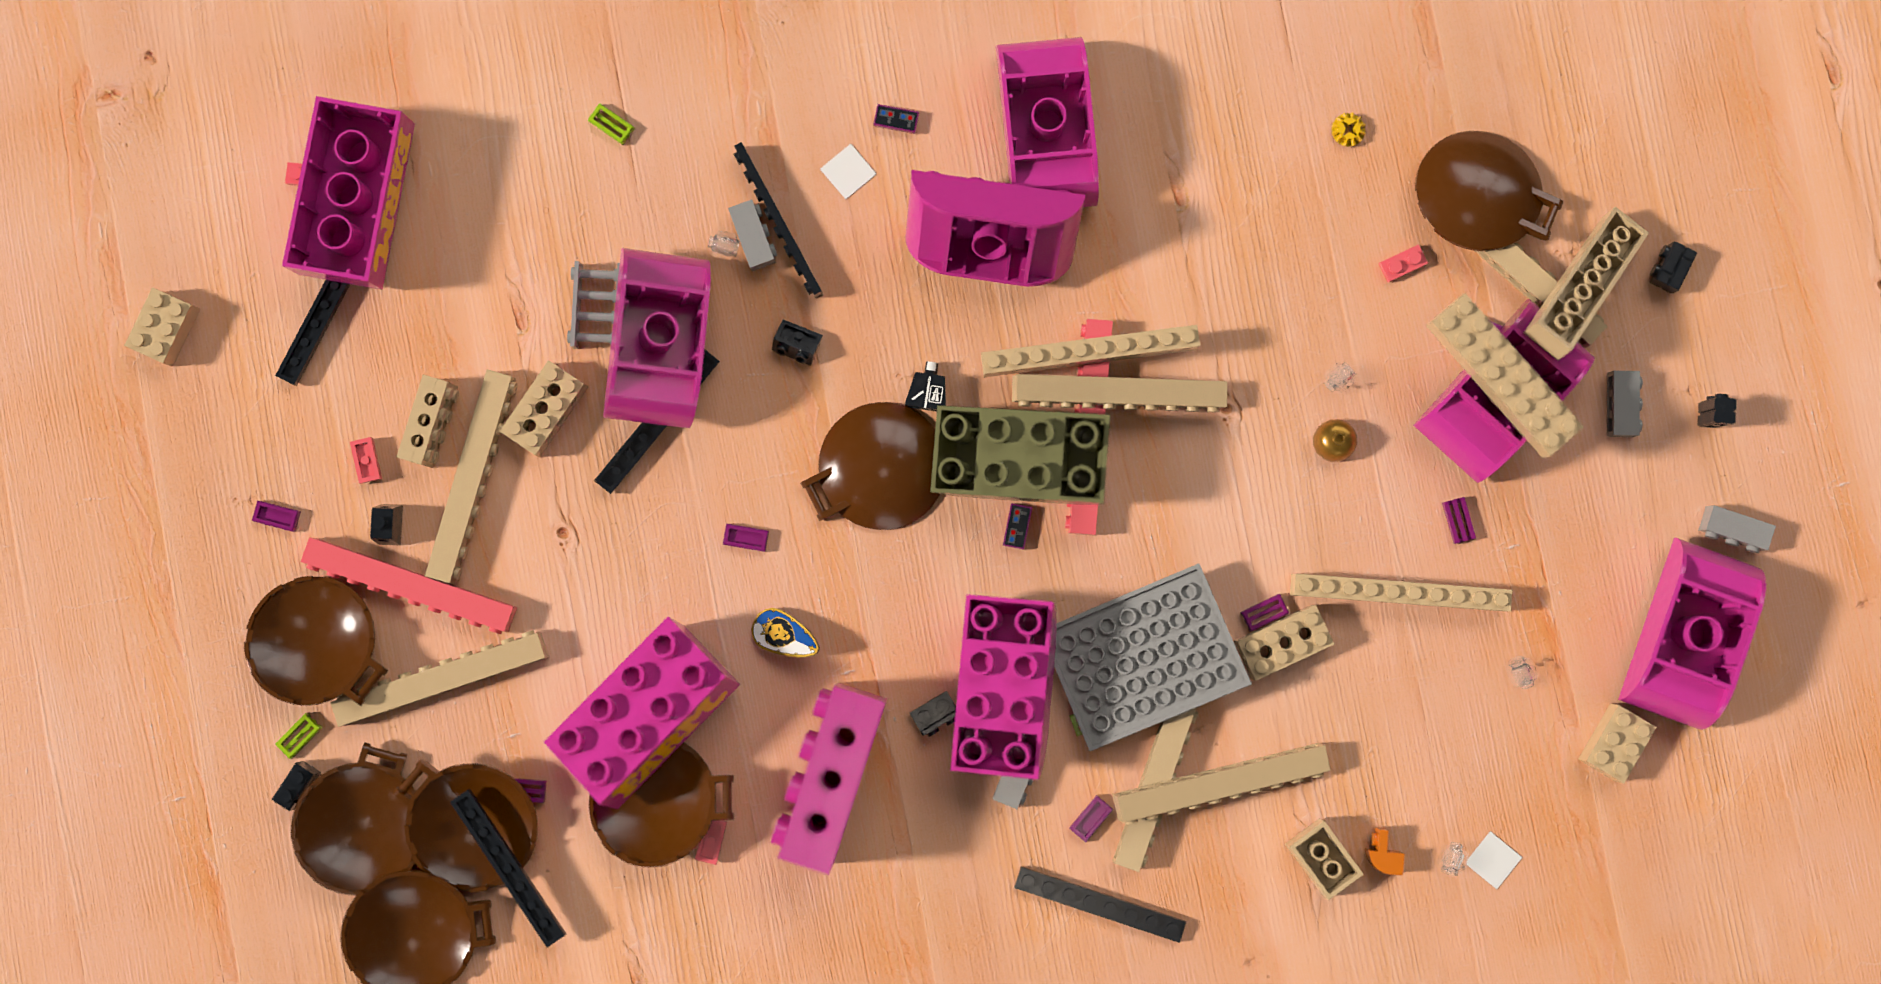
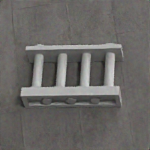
[567,261,620,349]

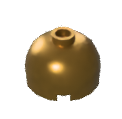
[1313,419,1357,462]

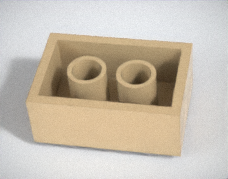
[124,287,200,366]
[1578,704,1657,784]
[1285,818,1364,900]

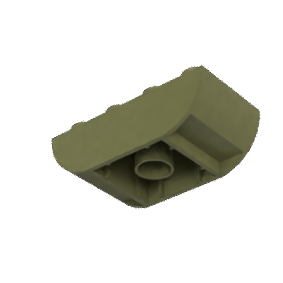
[931,406,1110,505]

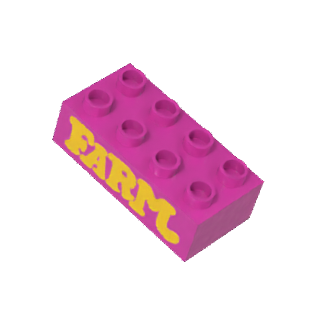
[282,96,415,290]
[543,616,741,809]

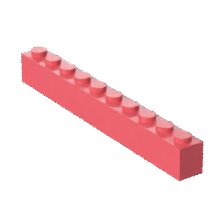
[1065,319,1113,536]
[300,537,517,634]

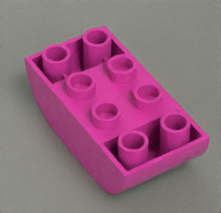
[996,37,1099,207]
[905,170,1085,287]
[603,248,711,428]
[1413,299,1595,483]
[1618,538,1766,730]
[951,594,1057,780]

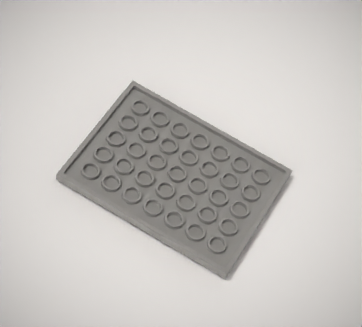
[1054,563,1251,751]

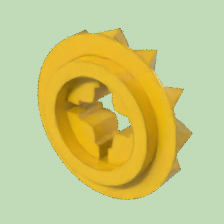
[1331,113,1366,147]

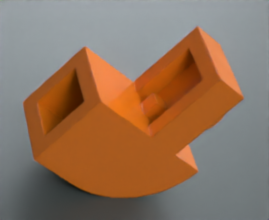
[1365,827,1405,876]

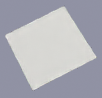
[820,144,876,199]
[1465,831,1522,889]

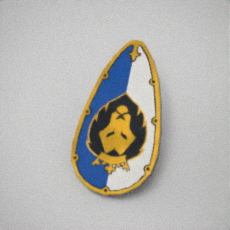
[752,608,820,658]

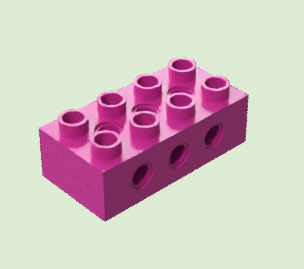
[770,683,887,875]

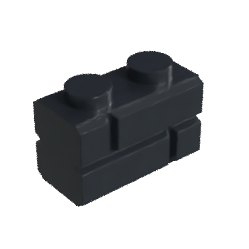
[1650,242,1697,294]
[1698,394,1737,428]
[272,761,321,811]

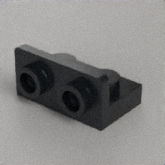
[772,319,823,365]
[910,691,956,737]

